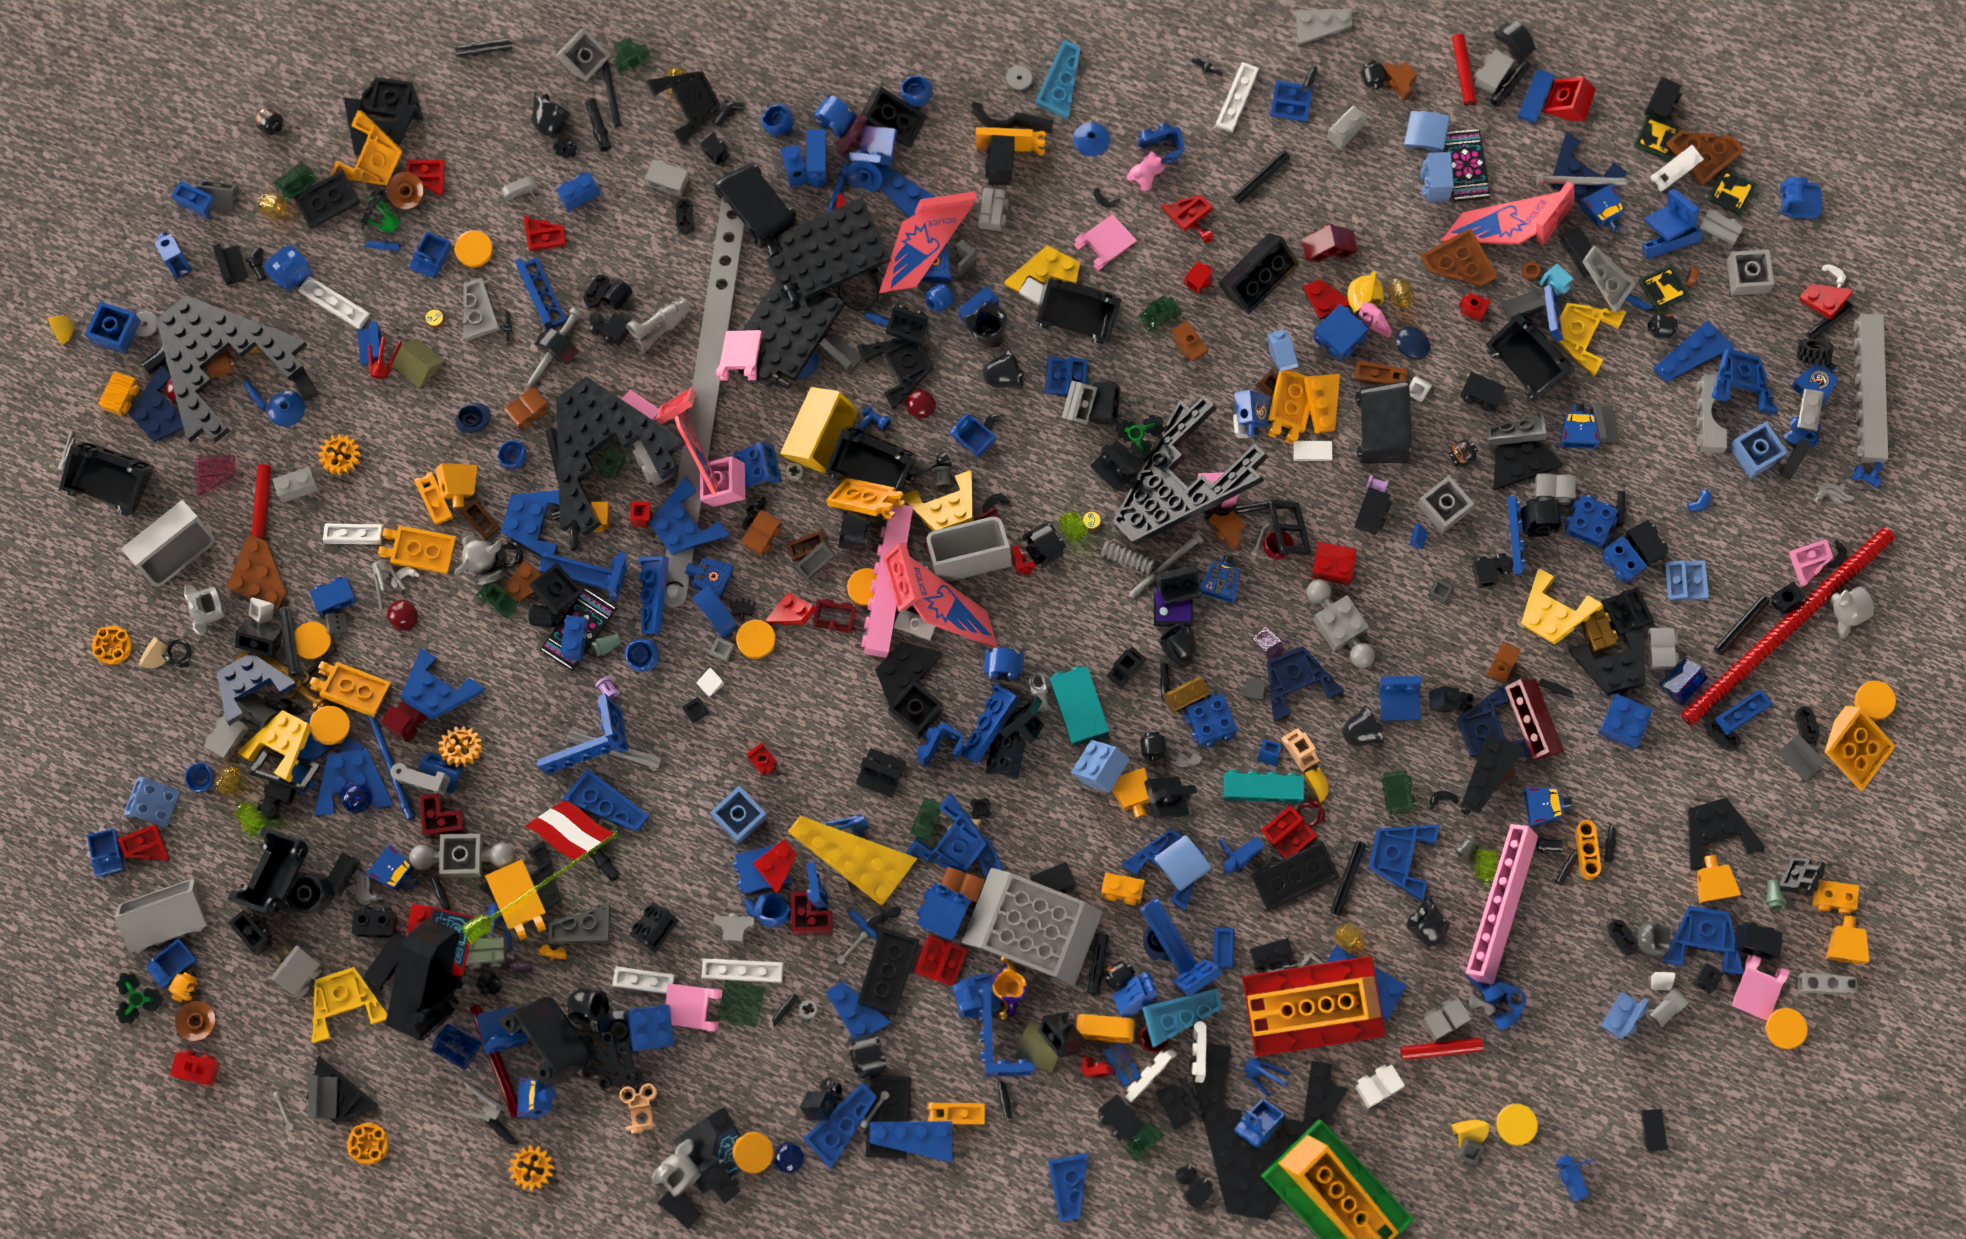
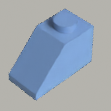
[1267,330,1298,371]

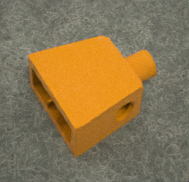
[436,463,477,509]
[1112,768,1150,818]
[1697,855,1741,903]
[1826,916,1869,965]

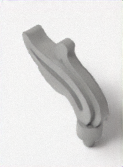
[1814,483,1854,505]
[349,871,384,905]

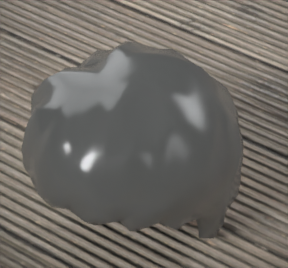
[1637,921,1671,957]

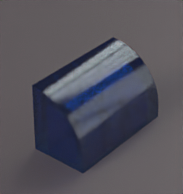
[1659,658,1708,705]
[431,1024,482,1070]

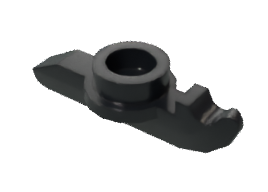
[742,496,766,530]
[265,699,304,715]

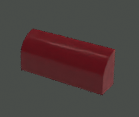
[1505,679,1564,760]

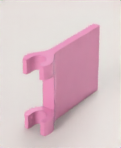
[1074,214,1137,271]
[716,330,762,381]
[1731,955,1790,1021]
[666,983,723,1031]

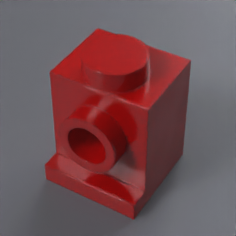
[1459,292,1491,322]
[630,501,652,527]
[746,742,777,776]

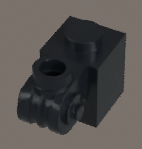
[588,313,629,346]
[1472,553,1513,588]
[1429,686,1475,712]
[257,781,296,820]
[799,1078,842,1120]
[1175,1164,1214,1211]

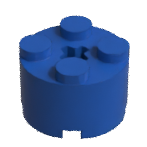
[814,95,858,139]
[984,648,1024,681]

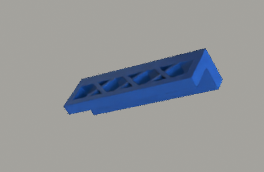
[514,257,567,330]

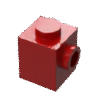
[1184,261,1214,294]

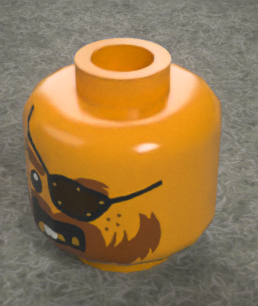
[168,972,199,1003]

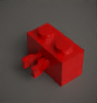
[170,1050,220,1087]

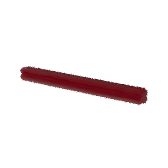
[470,1004,518,1118]

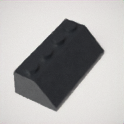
[1218,233,1299,315]

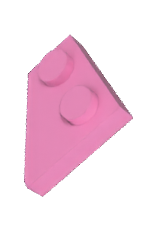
[1358,302,1392,338]
[1789,539,1833,587]

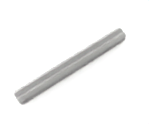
[566,731,661,768]

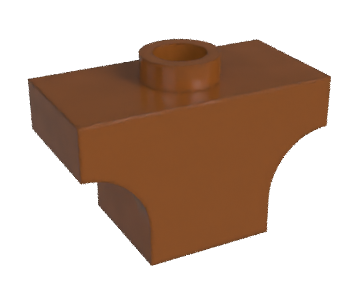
[1383,62,1417,101]
[1171,320,1209,362]
[1208,511,1246,551]
[1487,641,1521,683]

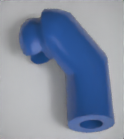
[1687,489,1712,513]

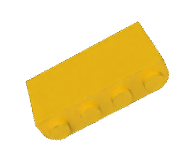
[780,387,857,473]

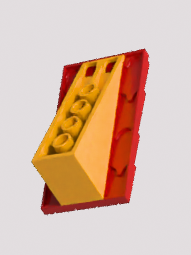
[1242,956,1386,1057]

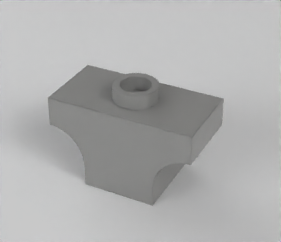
[714,913,756,944]

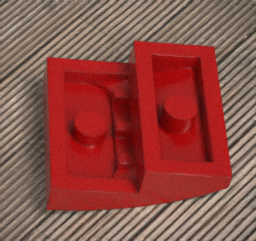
[1260,805,1318,858]
[914,935,968,986]

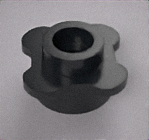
[970,798,991,818]

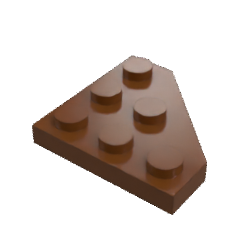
[1665,130,1744,186]
[1420,227,1498,287]
[226,534,288,610]

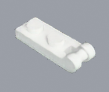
[1649,145,1704,192]
[1192,1021,1206,1083]

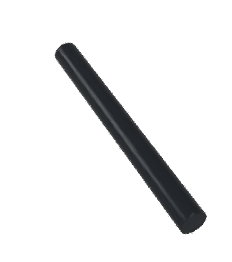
[602,59,622,127]
[1204,499,1280,519]

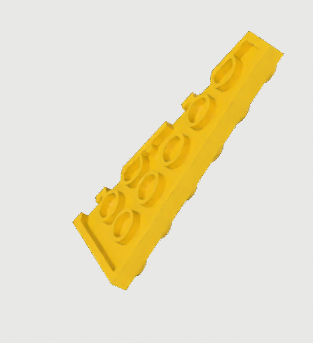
[788,816,918,906]

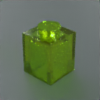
[1058,510,1088,544]
[234,802,266,835]
[1474,849,1497,881]

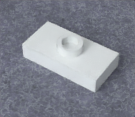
[894,610,936,641]

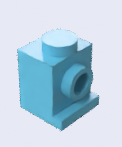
[1539,264,1574,296]

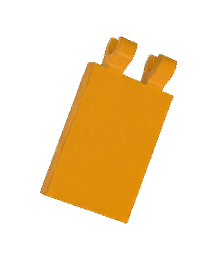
[976,127,1046,155]
[1268,369,1310,444]
[826,478,905,519]
[378,525,456,574]
[309,661,391,717]
[485,859,546,941]

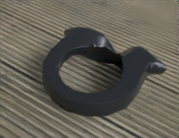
[495,538,523,568]
[161,639,192,668]

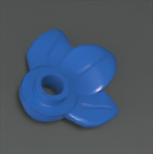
[1783,417,1820,448]

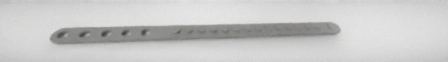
[664,197,745,607]

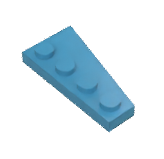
[1034,40,1081,119]
[1142,988,1223,1047]

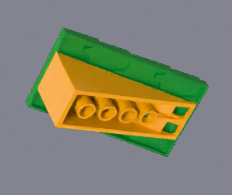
[1261,1120,1414,1239]

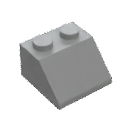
[555,29,611,82]
[271,946,323,999]

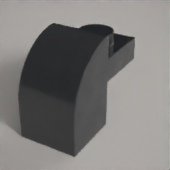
[1493,21,1536,60]
[534,329,579,365]

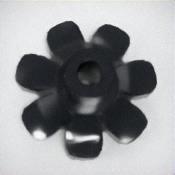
[553,138,577,158]
[476,973,502,995]

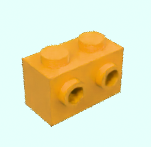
[1101,872,1145,905]
[1813,880,1859,915]

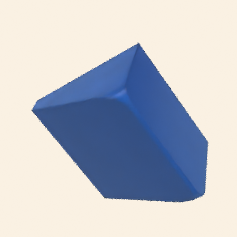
[1409,523,1428,549]
[1257,739,1282,766]

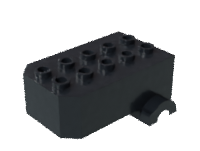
[385,918,463,1041]

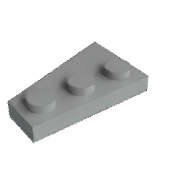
[1296,9,1352,46]
[1582,246,1636,312]
[462,278,500,342]

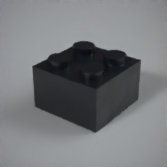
[985,135,1015,186]
[888,680,944,739]

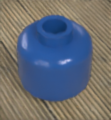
[925,284,953,312]

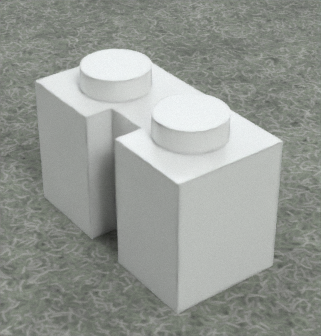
[1355,1064,1405,1109]

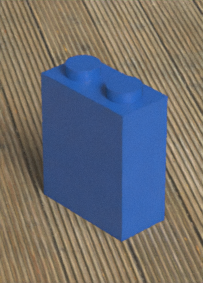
[806,129,827,188]
[733,845,792,896]

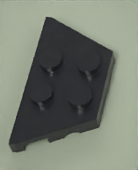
[361,77,423,121]
[1493,441,1563,490]
[875,642,943,707]
[306,1056,379,1126]

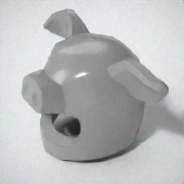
[454,534,502,575]
[184,585,226,635]
[1830,587,1874,639]
[652,1139,701,1197]

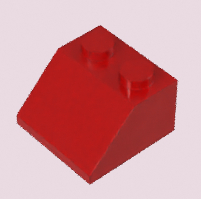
[1543,77,1596,122]
[1311,541,1356,585]

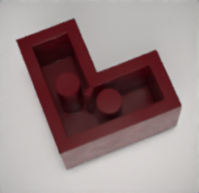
[1301,224,1358,263]
[380,701,428,743]
[419,793,466,839]
[791,891,833,936]

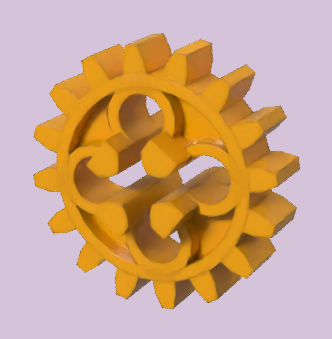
[318,434,361,476]
[439,726,482,768]
[509,1145,555,1191]

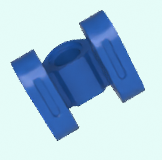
[1481,981,1526,1030]

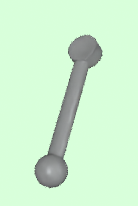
[1251,520,1270,557]
[837,931,868,964]
[273,1091,294,1131]
[861,1091,889,1128]

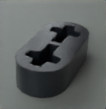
[676,199,694,234]
[583,274,611,308]
[1794,706,1820,744]
[1706,720,1741,752]
[1608,920,1638,956]

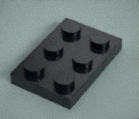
[293,170,360,229]

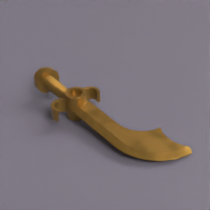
[234,651,328,712]

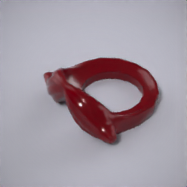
[1296,796,1325,827]

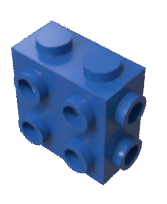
[1313,304,1368,361]
[1564,495,1619,549]
[1184,693,1238,748]
[917,883,971,941]

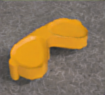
[538,944,566,961]

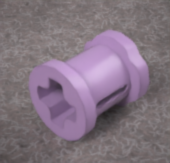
[1365,475,1389,493]
[595,676,620,700]

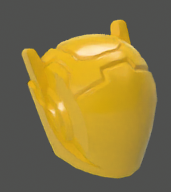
[1347,271,1384,315]

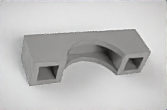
[1696,374,1727,453]

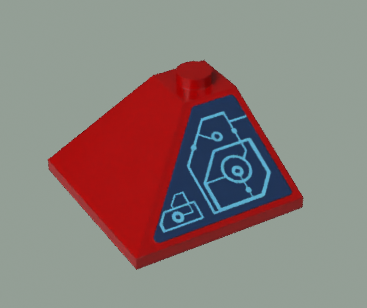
[407,904,476,976]

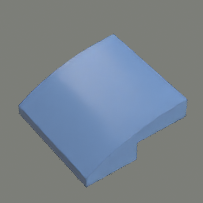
[1404,111,1451,151]
[1665,560,1709,600]
[1154,835,1212,892]

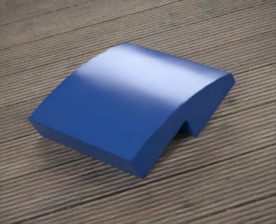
[1270,80,1313,122]
[1044,356,1088,396]

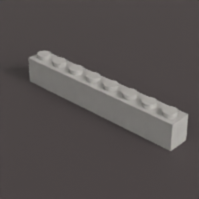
[1853,314,1888,464]

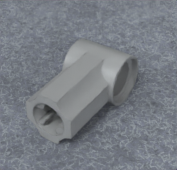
[1648,987,1690,1028]

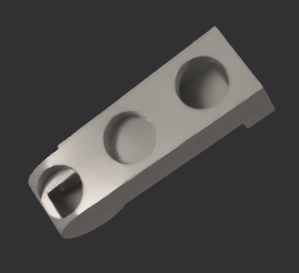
[391,763,451,796]
[1797,973,1858,995]

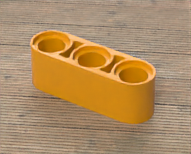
[1575,820,1601,880]
[1076,1014,1135,1043]

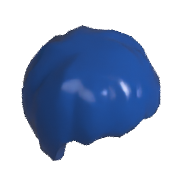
[900,76,933,107]
[760,104,794,136]
[624,639,660,672]

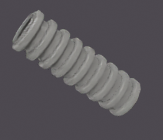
[1101,541,1155,575]

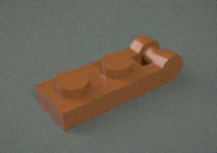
[1353,360,1409,385]

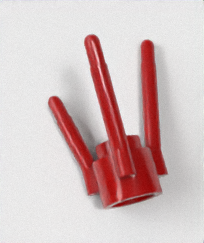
[368,337,402,379]

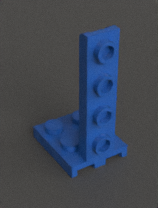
[538,551,628,603]
[537,694,629,774]
[1140,898,1223,996]
[978,984,1035,1077]

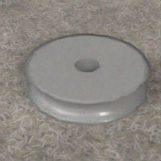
[1006,65,1033,90]
[135,311,158,337]
[475,569,504,585]

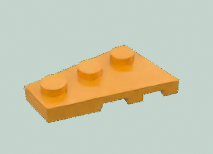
[1304,374,1340,434]

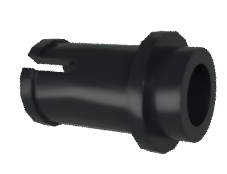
[1536,837,1563,853]

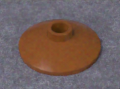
[387,172,424,210]
[175,1001,216,1041]

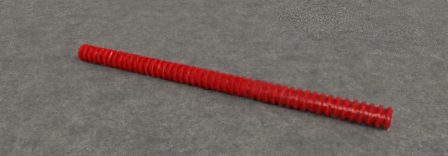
[1680,527,1895,726]

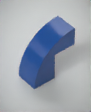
[692,586,738,639]

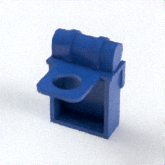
[410,232,452,279]
[948,413,997,458]
[87,828,125,877]
[1218,836,1264,874]
[146,938,198,989]
[1113,972,1159,1018]
[1235,1098,1285,1148]
[1557,1155,1595,1202]

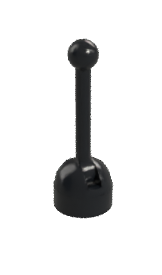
[908,451,952,482]

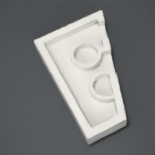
[1125,1049,1177,1102]

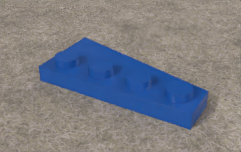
[877,165,935,218]
[1653,320,1735,382]
[1508,496,1526,575]
[638,556,669,635]
[962,683,1021,764]
[563,768,649,832]
[1326,945,1407,1021]
[803,1082,877,1169]
[870,1121,953,1163]

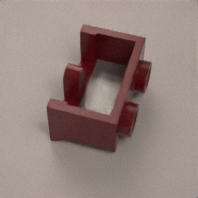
[813,599,857,634]

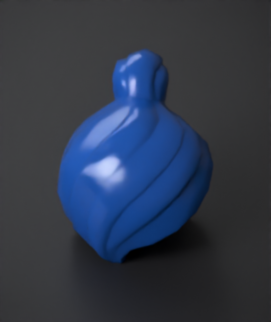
[743,892,791,927]

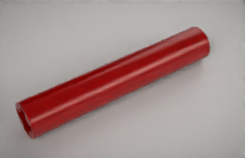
[1452,34,1477,106]
[251,464,271,540]
[1400,1037,1483,1061]

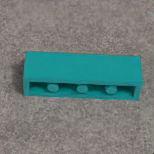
[1223,770,1304,803]

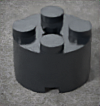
[1520,498,1562,537]
[838,510,871,551]
[1022,522,1066,568]
[286,873,335,914]
[848,1033,886,1079]

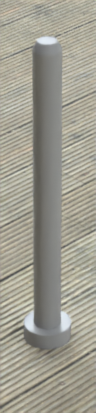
[1537,173,1628,186]
[527,308,583,388]
[1129,532,1204,598]

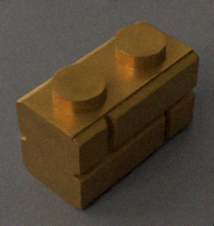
[1580,608,1618,655]
[1163,676,1210,712]

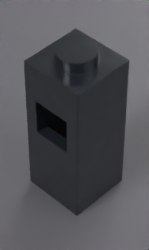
[1560,226,1593,277]

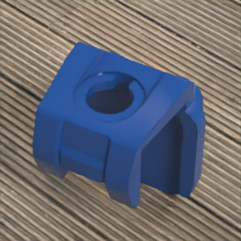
[1137,123,1185,163]
[1780,177,1822,219]
[264,245,312,292]
[916,722,964,768]
[951,973,1001,1019]

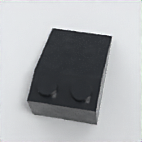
[857,86,926,147]

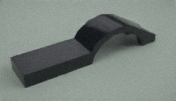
[971,101,1054,134]

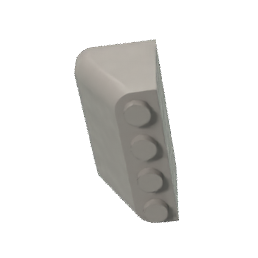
[121,500,214,587]
[927,517,1012,582]
[114,879,208,953]

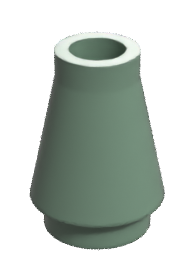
[590,634,621,657]
[1766,880,1787,911]

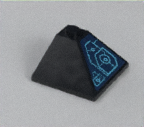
[673,1107,743,1194]

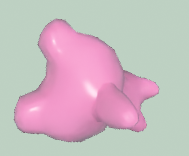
[1127,151,1165,191]

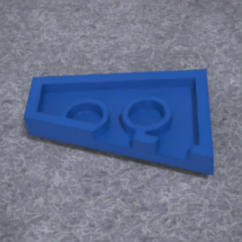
[807,862,829,911]
[826,981,891,1038]
[1048,1153,1088,1223]

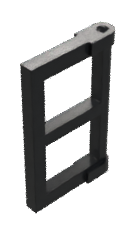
[1267,500,1311,555]
[249,747,320,793]

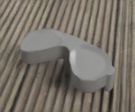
[1175,753,1202,769]
[1469,996,1496,1016]

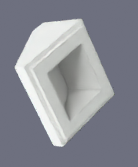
[1409,376,1432,403]
[1233,415,1250,438]
[249,598,274,624]
[697,668,724,697]
[1651,972,1675,990]

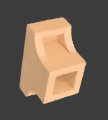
[1281,728,1320,773]

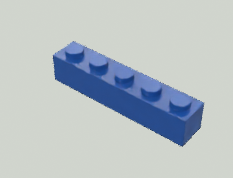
[1642,226,1702,259]

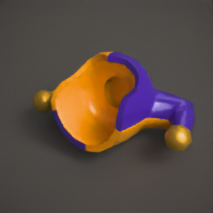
[992,957,1027,1020]

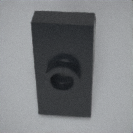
[1107,647,1147,689]

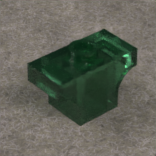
[613,37,651,74]
[1139,295,1181,332]
[475,582,519,619]
[910,797,942,842]
[1123,1120,1165,1162]

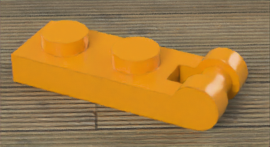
[414,471,453,526]
[928,1103,985,1125]

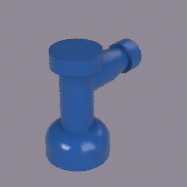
[857,406,892,432]
[1851,462,1883,489]

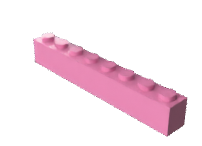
[861,502,913,658]
[1466,824,1538,984]

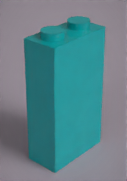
[1050,665,1109,747]

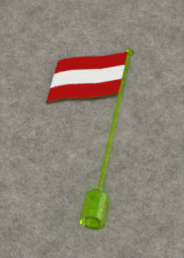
[460,800,619,944]

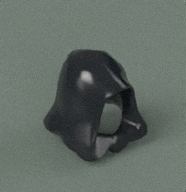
[531,91,571,136]
[964,301,1008,347]
[983,349,1024,389]
[1342,705,1384,747]
[1406,896,1450,947]
[567,988,610,1034]

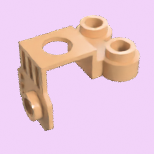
[620,1084,657,1134]

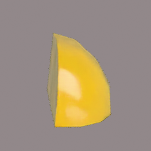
[48,315,75,345]
[1304,767,1329,803]
[1451,1120,1489,1148]

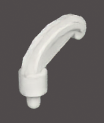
[1822,265,1846,288]
[391,567,419,588]

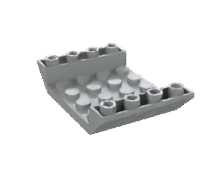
[962,868,1103,987]

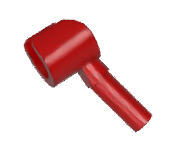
[1193,224,1213,243]

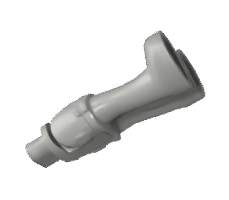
[626,299,691,354]

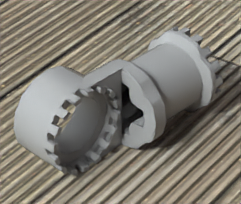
[1029,673,1051,712]

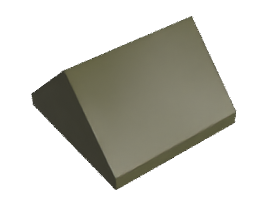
[392,339,446,389]
[1014,1020,1058,1073]

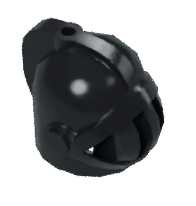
[1158,623,1197,668]

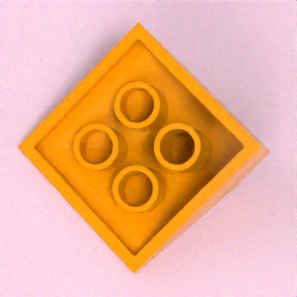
[1824,706,1896,791]

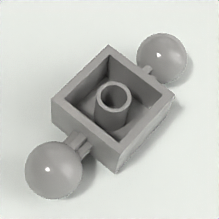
[1307,579,1375,668]
[409,834,515,879]

